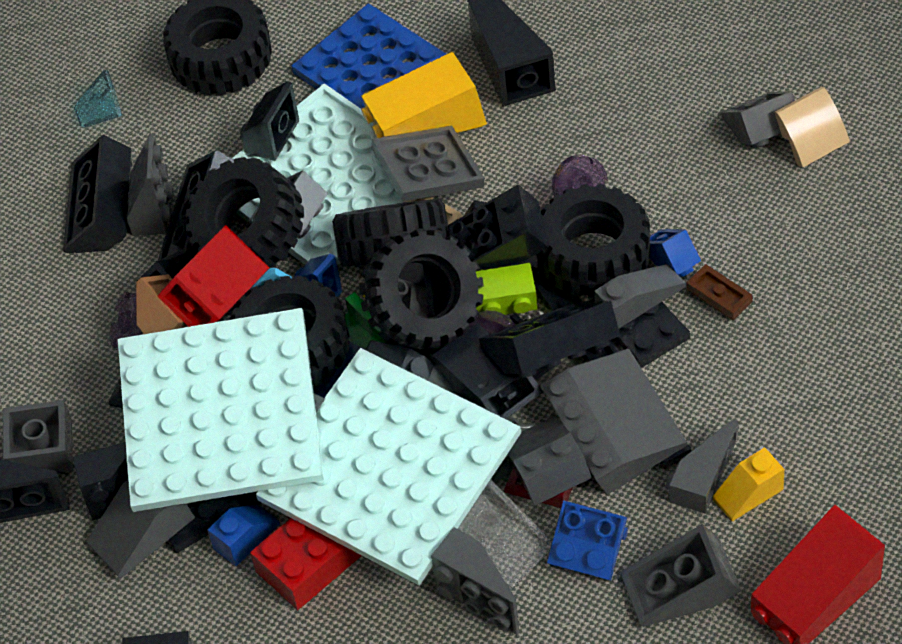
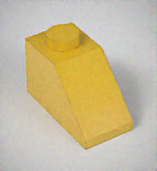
[713,447,785,521]

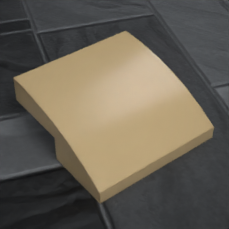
[774,87,850,167]

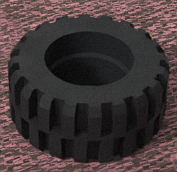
[163,0,272,96]
[186,157,304,268]
[536,184,650,298]
[332,199,448,266]
[359,229,484,351]
[230,276,350,387]

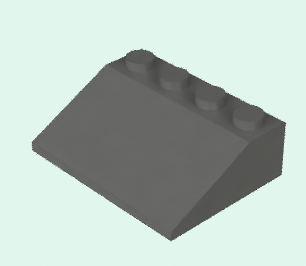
[541,349,688,495]

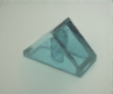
[74,69,122,127]

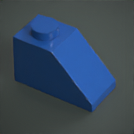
[649,229,701,277]
[293,253,342,297]
[208,504,280,567]

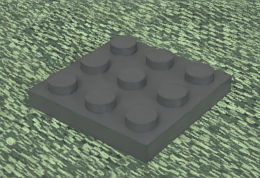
[371,126,485,202]

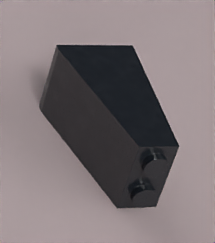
[467,0,556,107]

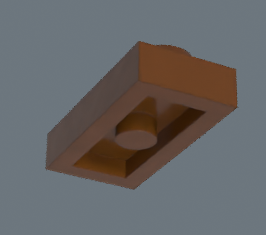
[686,264,753,320]

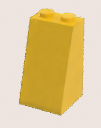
[361,52,487,138]

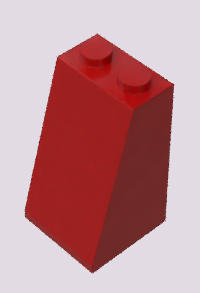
[751,505,885,644]

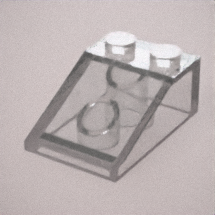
[458,479,552,590]

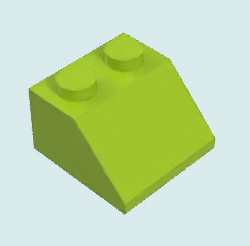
[476,263,538,319]

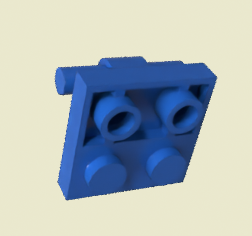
[547,500,628,580]

